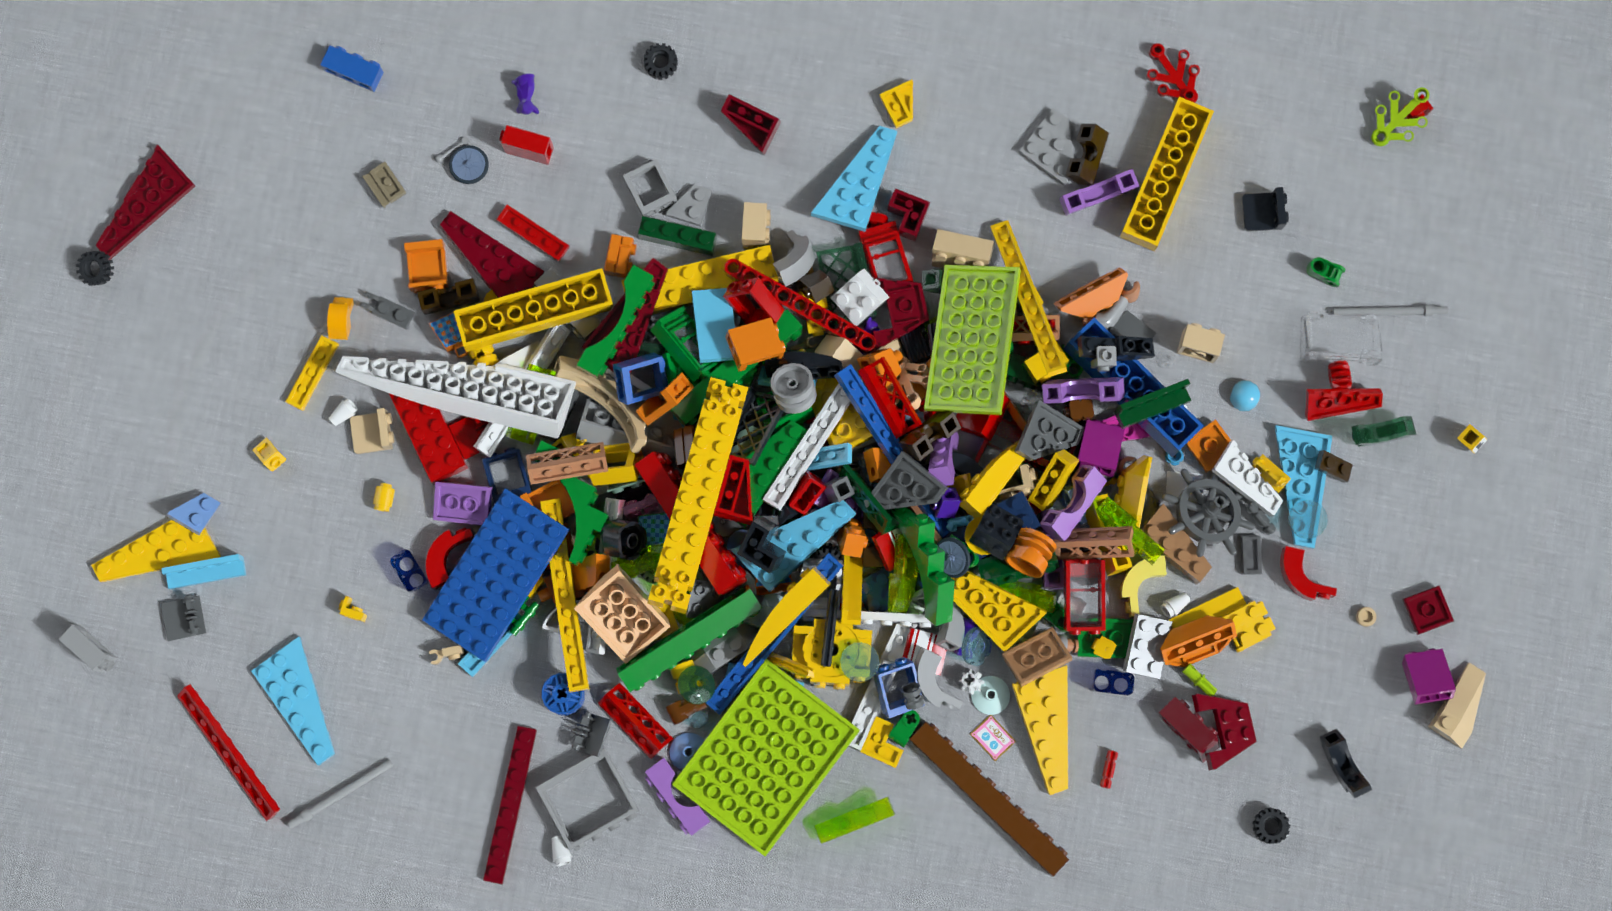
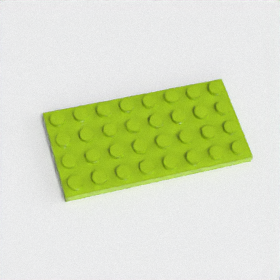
[924,265,1021,415]

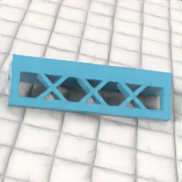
[161,554,246,590]

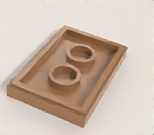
[1002,627,1072,687]

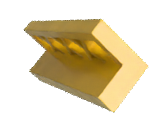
[841,555,863,625]

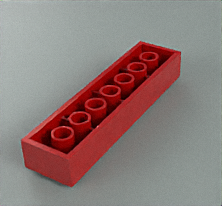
[634,451,747,594]

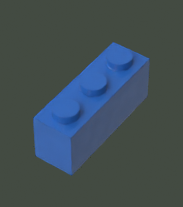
[320,45,384,92]

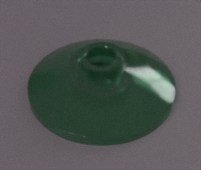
[678,666,715,705]

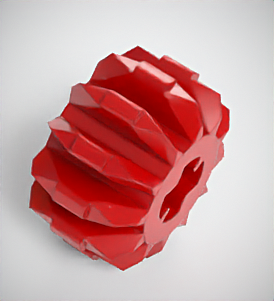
[1327,360,1352,389]

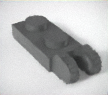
[359,291,415,330]

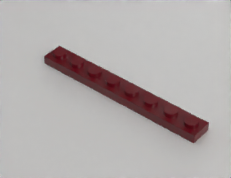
[483,726,537,885]

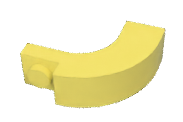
[1120,555,1167,618]

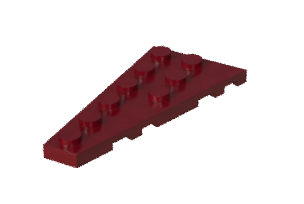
[95,144,196,260]
[440,211,544,298]
[582,258,668,375]

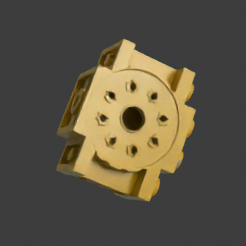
[791,619,872,690]

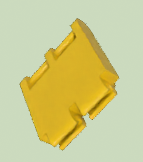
[1220,600,1276,653]

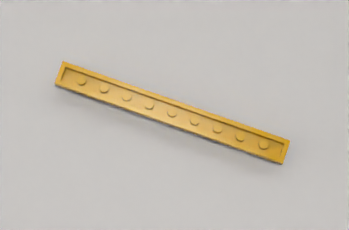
[990,220,1067,377]
[540,498,590,693]

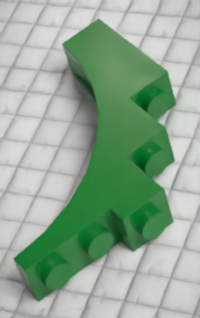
[535,440,611,566]
[888,507,955,626]

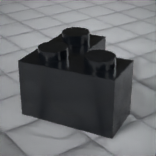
[737,516,786,574]

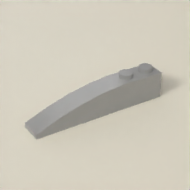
[576,399,676,458]

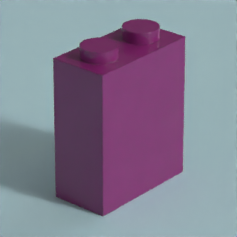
[1075,419,1125,477]
[1402,648,1456,705]

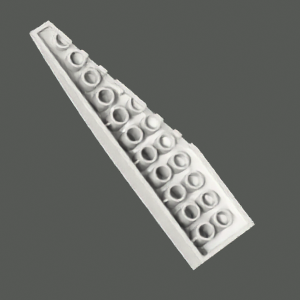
[336,356,576,439]

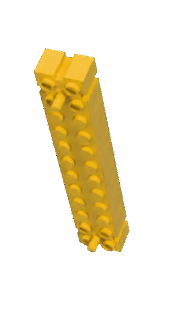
[647,377,748,614]

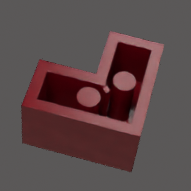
[887,188,930,242]

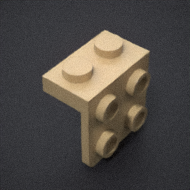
[350,408,395,454]
[997,464,1040,500]

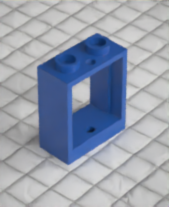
[613,353,668,405]
[871,657,925,718]

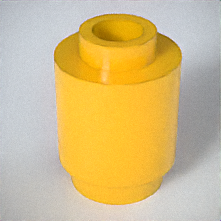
[373,483,395,512]

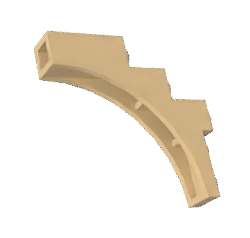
[553,356,647,453]

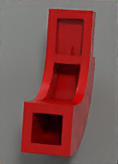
[426,528,475,590]
[1280,546,1337,601]

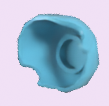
[1230,380,1260,411]

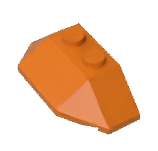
[1054,267,1128,318]
[1160,616,1237,667]

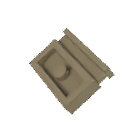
[362,162,407,208]

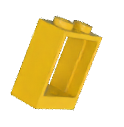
[587,443,644,486]

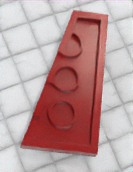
[1305,388,1383,421]

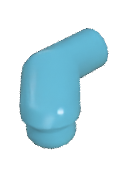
[946,515,974,532]

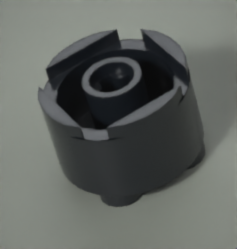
[602,519,647,561]

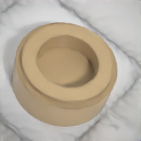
[1356,607,1377,627]

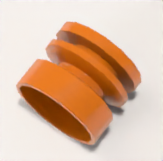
[1005,528,1057,578]

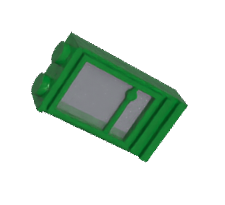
[651,306,724,383]

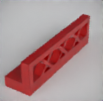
[858,357,922,439]
[598,683,673,760]

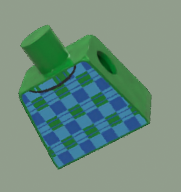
[638,512,670,549]

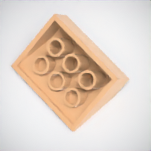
[574,564,670,664]

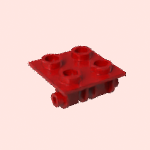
[449,417,489,460]

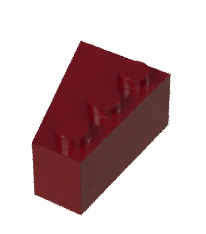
[721,94,781,156]
[1158,697,1220,763]

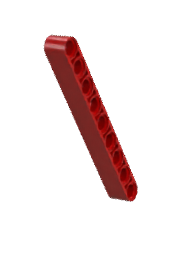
[724,259,876,353]

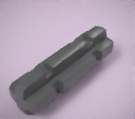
[1246,502,1276,535]

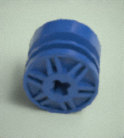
[542,673,585,716]

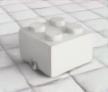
[831,269,889,326]

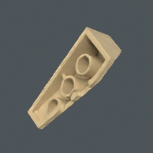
[1428,662,1486,749]

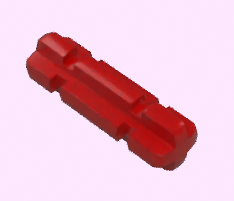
[1100,750,1118,789]

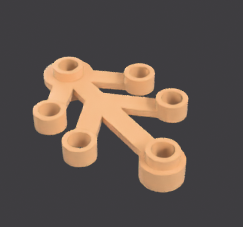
[887,356,929,410]

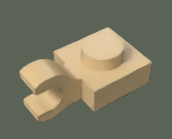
[429,645,465,665]

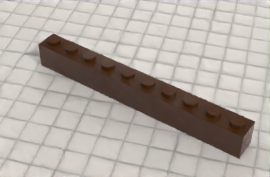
[909,722,1070,877]

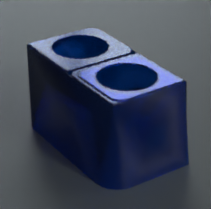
[390,549,429,593]
[1092,669,1135,696]

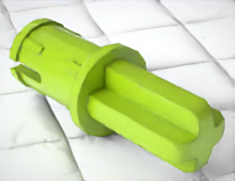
[1182,663,1217,696]

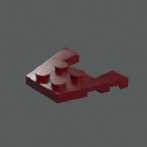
[873,278,929,350]
[1192,694,1257,771]

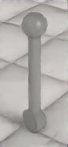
[436,137,469,163]

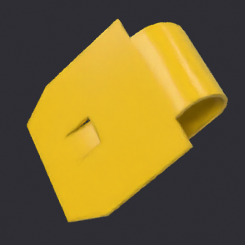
[1091,636,1117,659]

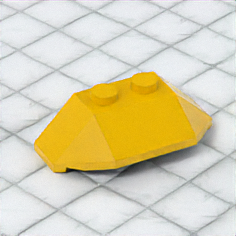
[1114,455,1153,533]

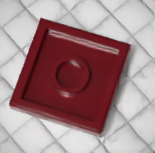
[1402,585,1454,635]

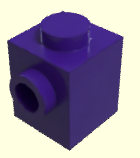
[930,487,961,518]

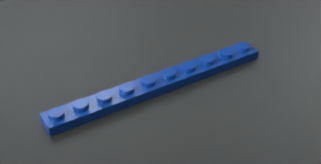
[834,364,950,538]
[705,553,844,715]

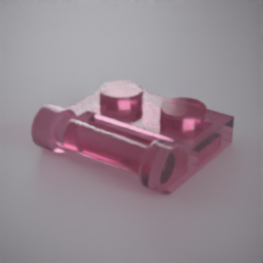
[622,494,659,520]

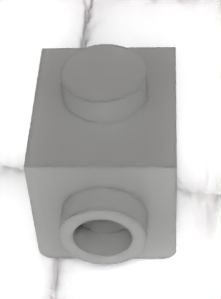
[1091,346,1117,372]

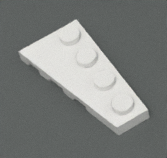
[1212,440,1283,517]

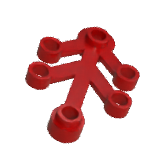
[1146,43,1200,103]

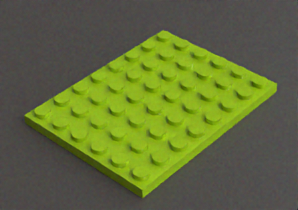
[672,659,860,857]

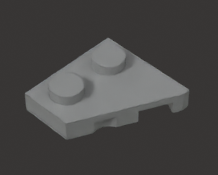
[666,185,712,227]

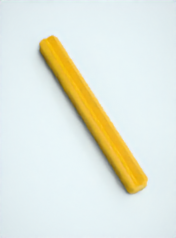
[767,652,815,679]

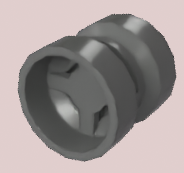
[901,682,924,710]

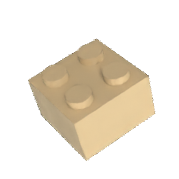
[742,202,771,249]
[1177,323,1225,363]

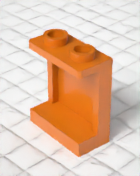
[404,239,449,294]
[725,318,786,372]
[636,373,694,426]
[520,480,575,519]

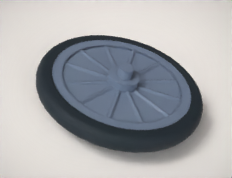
[449,145,489,184]
[937,537,970,578]

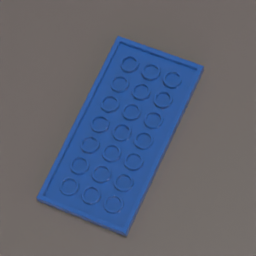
[422,488,570,662]

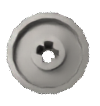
[770,363,817,414]

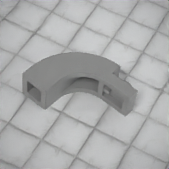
[773,230,815,286]
[911,589,965,652]
[914,647,963,709]

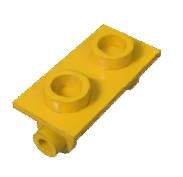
[1252,454,1291,493]

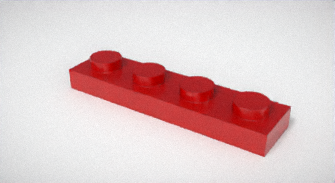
[496,204,570,262]

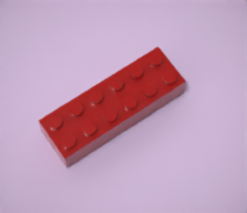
[389,393,468,485]

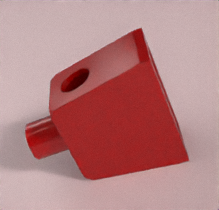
[789,470,826,515]

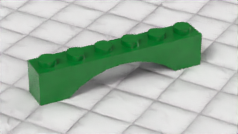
[577,265,655,379]

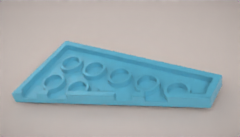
[811,126,898,232]
[1274,425,1332,549]
[731,500,856,592]
[251,636,335,765]

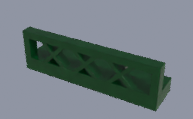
[1114,379,1192,429]
[839,464,899,535]

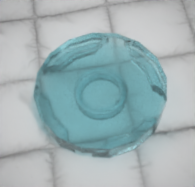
[1288,500,1328,539]
[961,627,992,666]
[840,642,880,682]

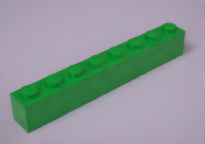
[671,309,802,427]
[616,584,762,692]

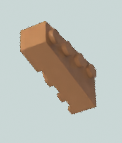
[1137,503,1212,585]

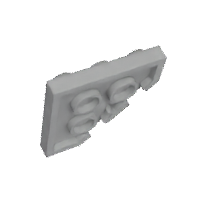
[1019,108,1074,186]

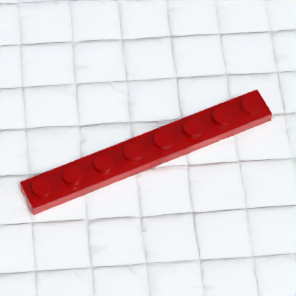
[177,684,281,822]

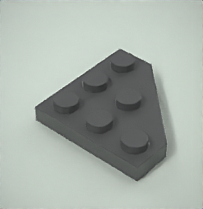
[1015,400,1085,461]
[871,451,948,510]

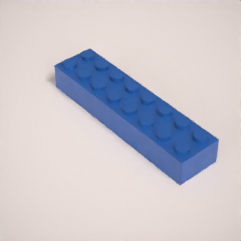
[1063,317,1204,457]

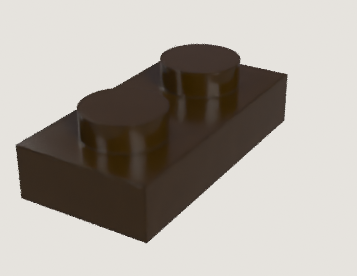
[1315,450,1353,483]

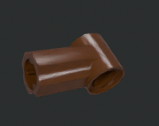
[665,692,707,725]

